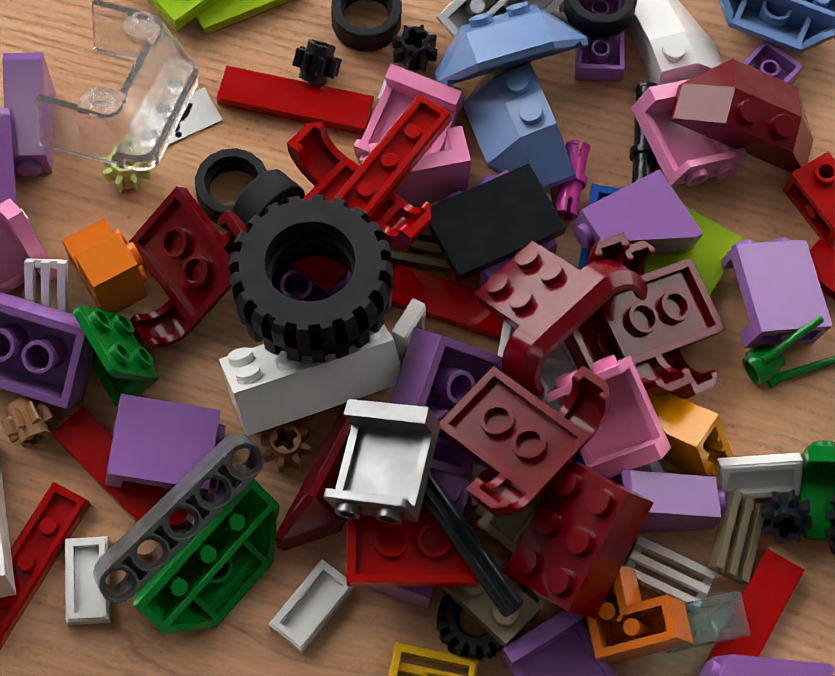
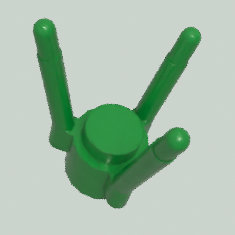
[742,316,835,388]

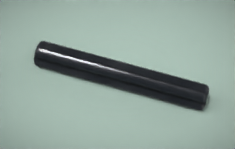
[422,470,523,617]

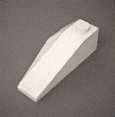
[629,0,722,85]

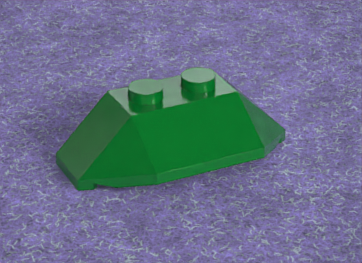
[132,479,280,634]

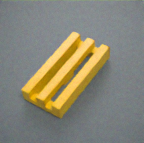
[388,642,479,676]

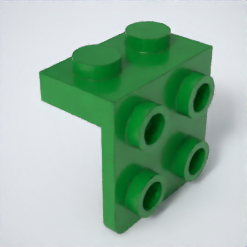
[73,305,160,407]
[799,440,835,541]

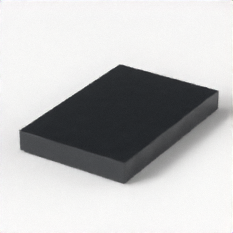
[429,163,566,281]

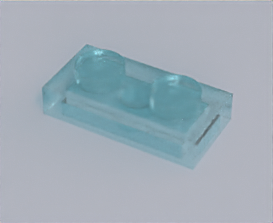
[664,591,750,654]

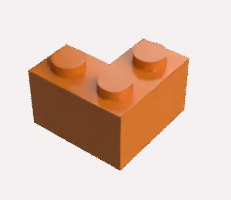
[62,218,148,313]
[587,565,694,664]

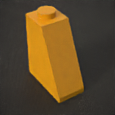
[646,391,734,477]

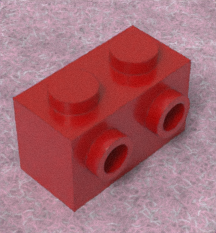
[783,151,835,247]

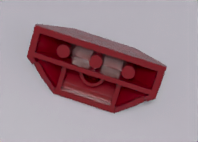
[669,58,813,173]
[275,399,359,551]

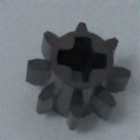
[392,25,438,72]
[292,39,342,85]
[760,489,812,543]

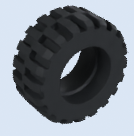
[229,194,393,363]

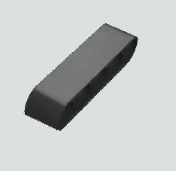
[93,433,264,603]

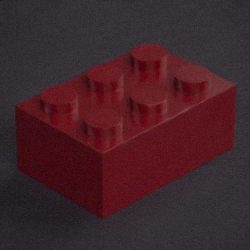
[505,460,654,619]

